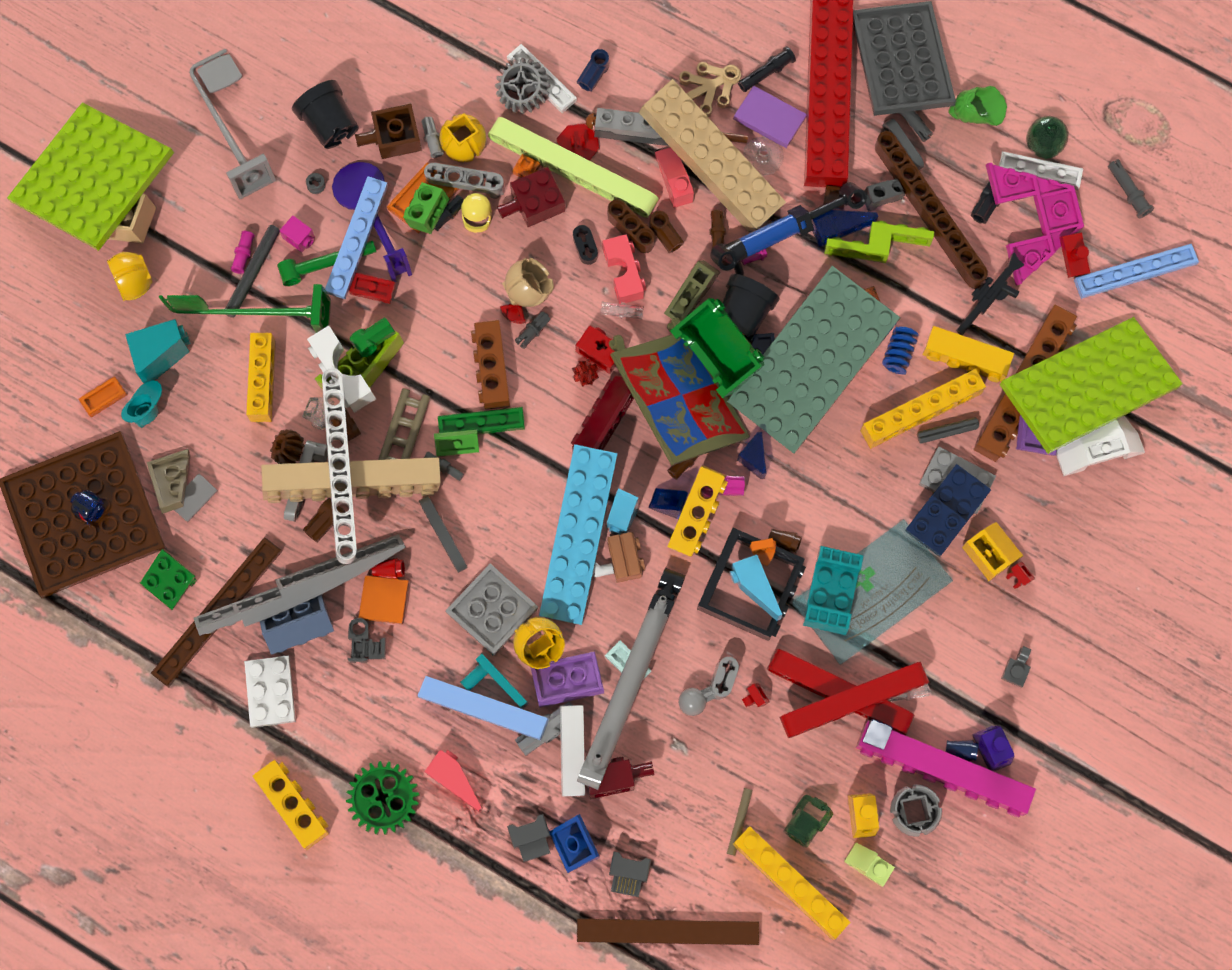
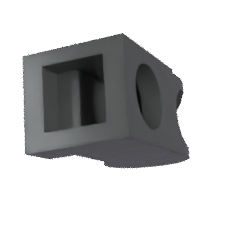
[864,179,905,212]

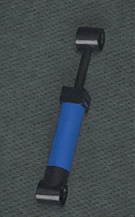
[710,182,867,275]

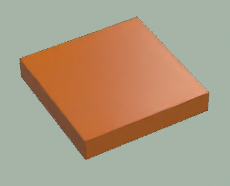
[358,576,409,625]

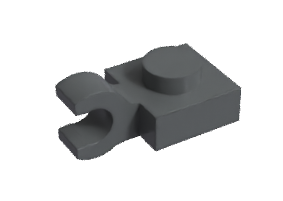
[1001,646,1031,688]

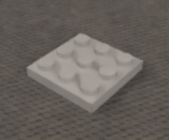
[445,563,538,656]

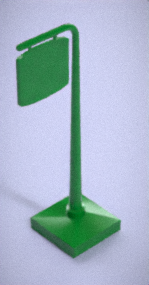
[159,284,331,333]

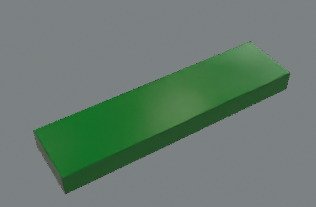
[438,407,525,434]

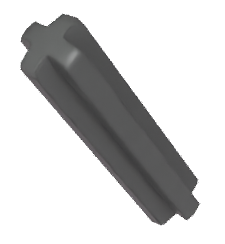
[917,417,979,444]

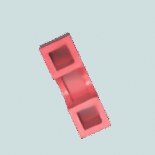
[602,234,646,305]

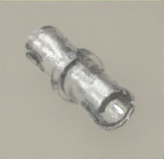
[600,301,644,320]

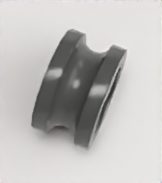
[306,173,325,194]

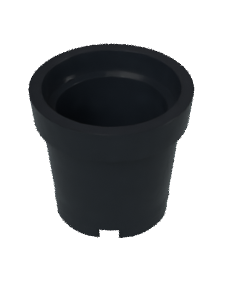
[292,80,359,149]
[722,274,780,342]

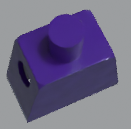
[972,726,1015,772]

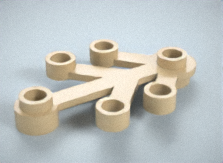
[679,62,741,117]

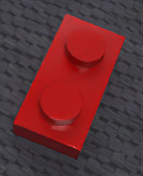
[349,272,396,304]

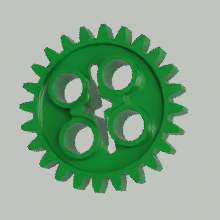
[346,761,420,835]

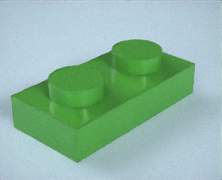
[434,430,479,456]

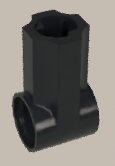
[970,181,1000,224]

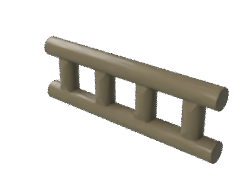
[378,388,430,460]

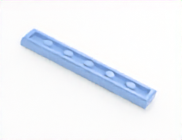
[1074,243,1199,299]
[418,676,549,741]

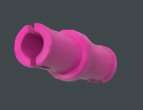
[231,231,255,274]

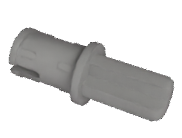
[421,117,444,158]

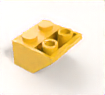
[962,522,1023,581]

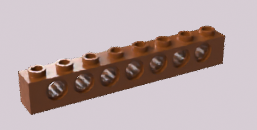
[974,304,1077,462]

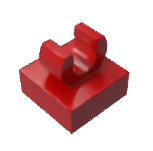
[1006,562,1035,589]
[742,683,770,707]

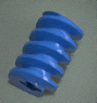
[882,327,919,375]

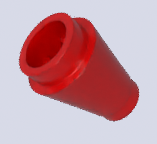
[372,558,405,579]

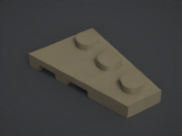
[147,449,190,514]

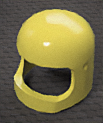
[461,193,492,233]

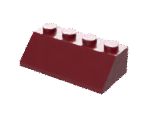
[571,375,634,452]

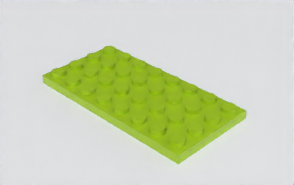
[999,317,1183,454]

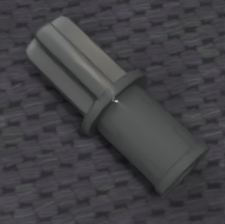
[515,312,550,349]

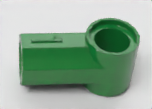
[350,317,396,357]

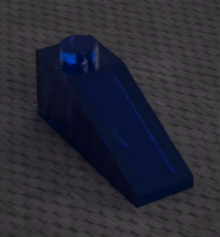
[811,210,878,247]

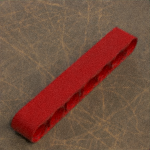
[767,649,915,736]
[779,661,929,738]

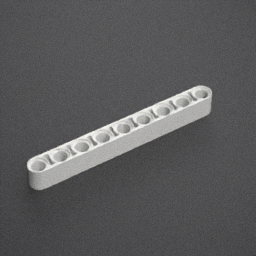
[322,368,357,564]

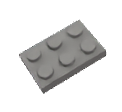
[919,446,996,514]

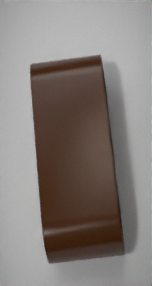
[607,199,655,253]

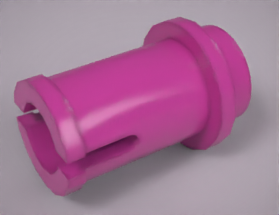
[741,249,767,265]

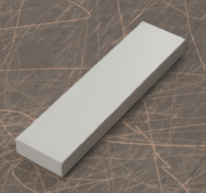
[507,44,577,113]
[999,151,1083,190]
[560,705,585,797]

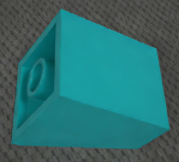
[125,319,191,383]

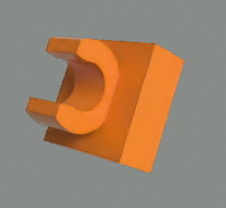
[512,154,540,178]

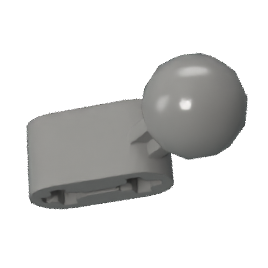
[678,657,739,716]

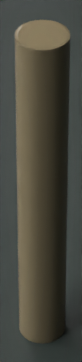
[727,788,753,856]

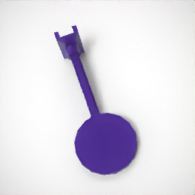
[332,162,412,282]

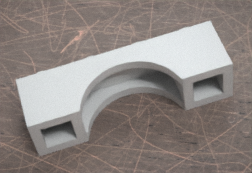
[307,326,376,413]

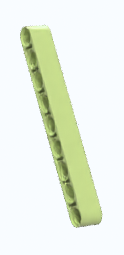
[488,117,659,218]

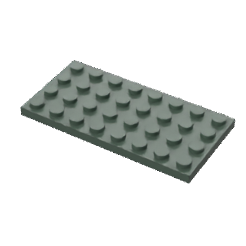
[727,266,901,454]

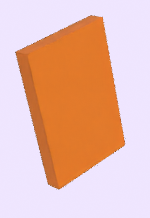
[387,162,459,234]

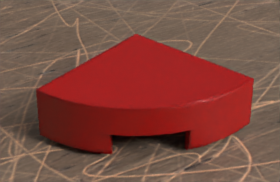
[500,304,526,324]

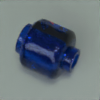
[70,490,105,522]

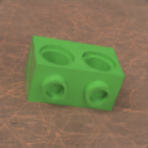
[403,182,450,234]

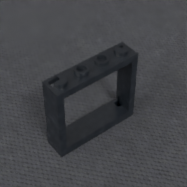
[697,528,806,641]

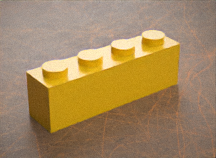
[922,326,1014,382]

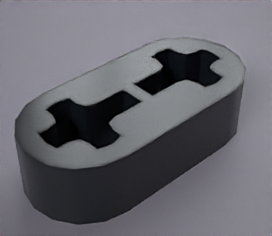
[573,225,598,265]

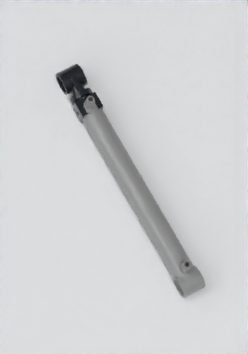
[577,567,686,790]

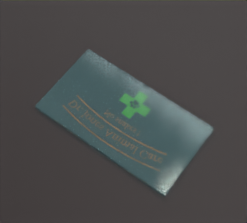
[792,519,953,665]

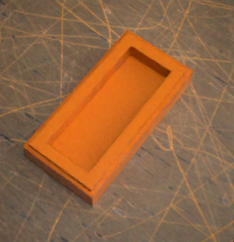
[79,376,127,418]

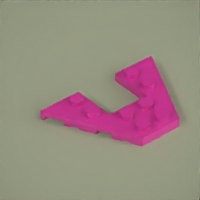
[986,162,1084,286]

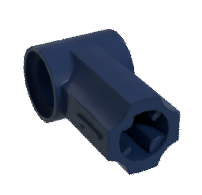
[577,49,609,92]

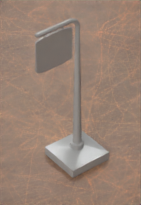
[189,49,276,200]

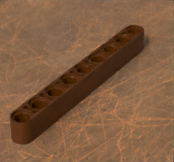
[875,131,988,289]

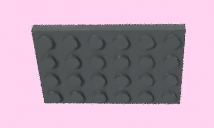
[853,1,956,116]

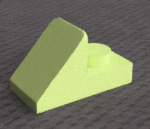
[844,843,895,887]

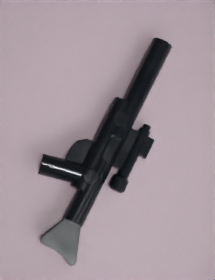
[956,253,1024,335]

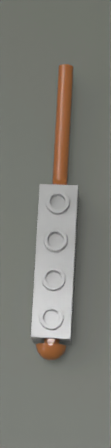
[586,108,748,146]

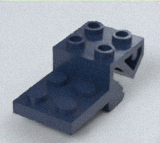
[905,464,991,557]

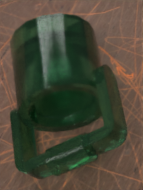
[783,795,833,848]

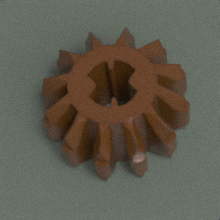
[270,429,305,464]

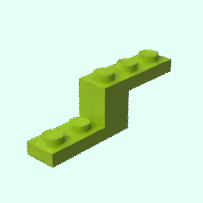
[824,221,934,263]

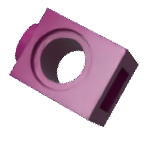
[279,215,315,253]

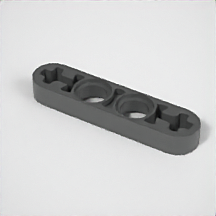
[419,496,468,573]

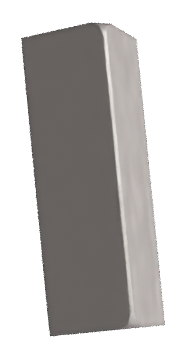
[174,474,218,522]

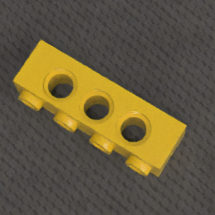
[246,333,276,422]
[667,466,728,557]
[252,760,329,850]

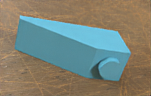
[607,488,639,535]
[730,554,782,621]

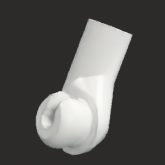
[592,562,614,577]

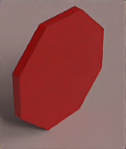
[557,124,599,161]

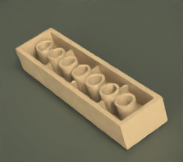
[639,79,786,233]
[261,458,441,503]

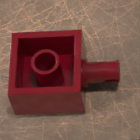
[497,167,565,227]
[587,757,655,800]

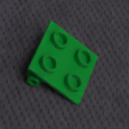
[140,549,197,610]

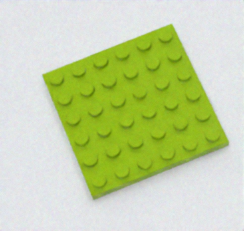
[7,102,174,251]

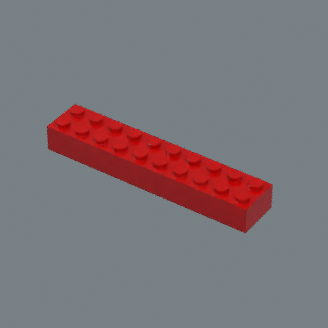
[804,0,853,187]

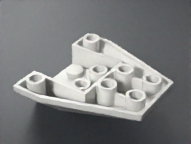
[1056,416,1145,476]

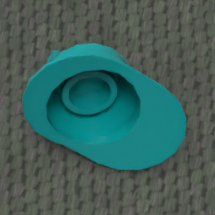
[121,380,162,428]

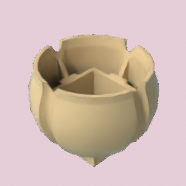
[502,258,554,307]

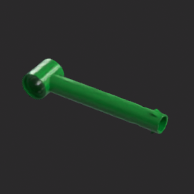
[277,240,376,286]

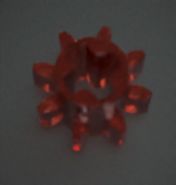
[572,359,599,387]

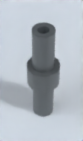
[424,451,464,481]

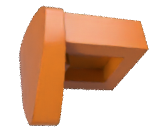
[750,538,776,566]

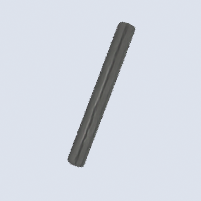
[225,225,280,318]

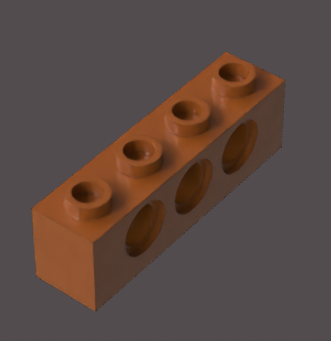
[471,320,510,410]

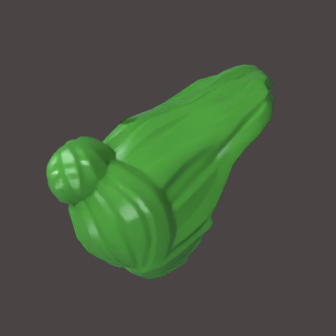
[948,86,1007,126]

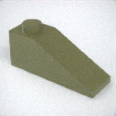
[664,260,720,321]

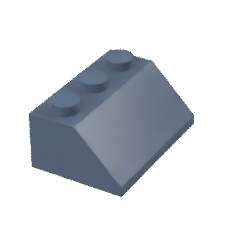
[260,594,334,655]

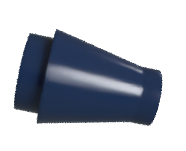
[945,740,979,762]

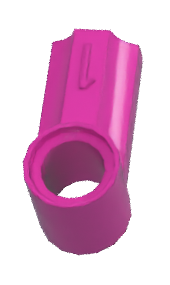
[702,476,745,497]

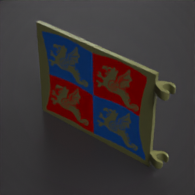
[609,318,750,466]

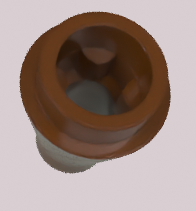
[768,529,802,553]

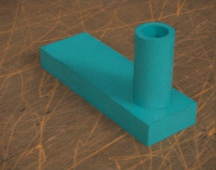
[460,654,529,709]

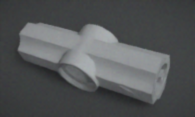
[515,701,572,756]

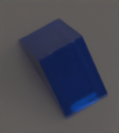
[737,432,767,479]
[648,488,688,520]

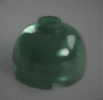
[1026,116,1069,158]

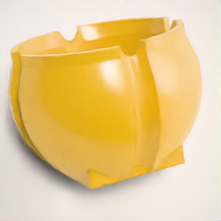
[439,113,486,163]
[107,252,153,301]
[513,617,565,669]

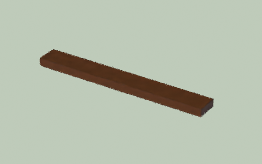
[151,537,282,688]
[577,919,759,945]

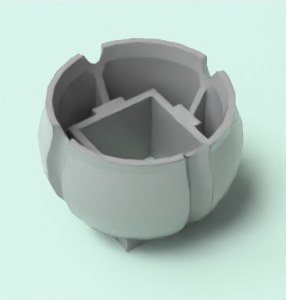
[890,784,942,837]

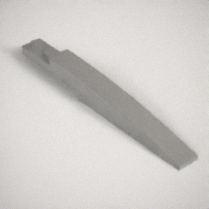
[193,534,405,636]

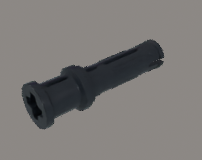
[738,46,796,93]

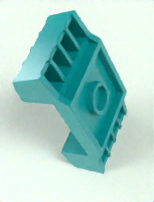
[803,546,864,636]

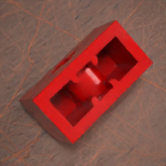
[575,326,616,374]

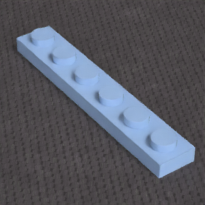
[325,176,388,299]

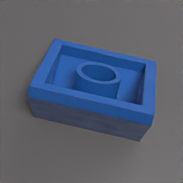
[549,814,599,873]

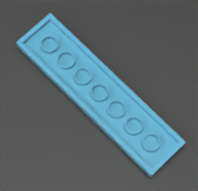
[539,444,618,625]

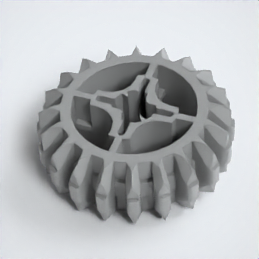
[495,58,551,114]

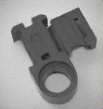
[347,618,386,663]

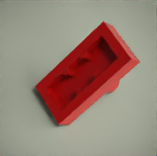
[1059,232,1090,278]

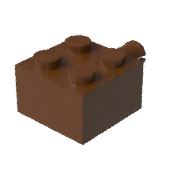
[355,103,422,159]

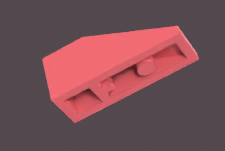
[655,147,694,208]
[424,750,483,813]

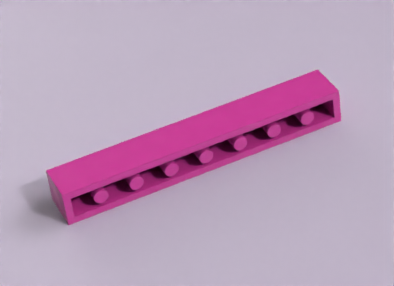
[856,721,1036,818]

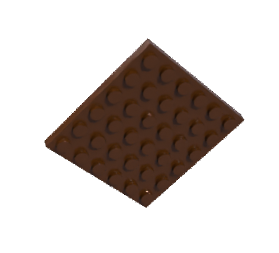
[0,431,166,598]

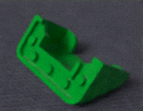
[670,298,765,398]

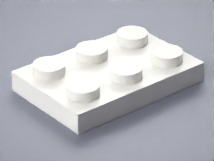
[244,655,296,728]

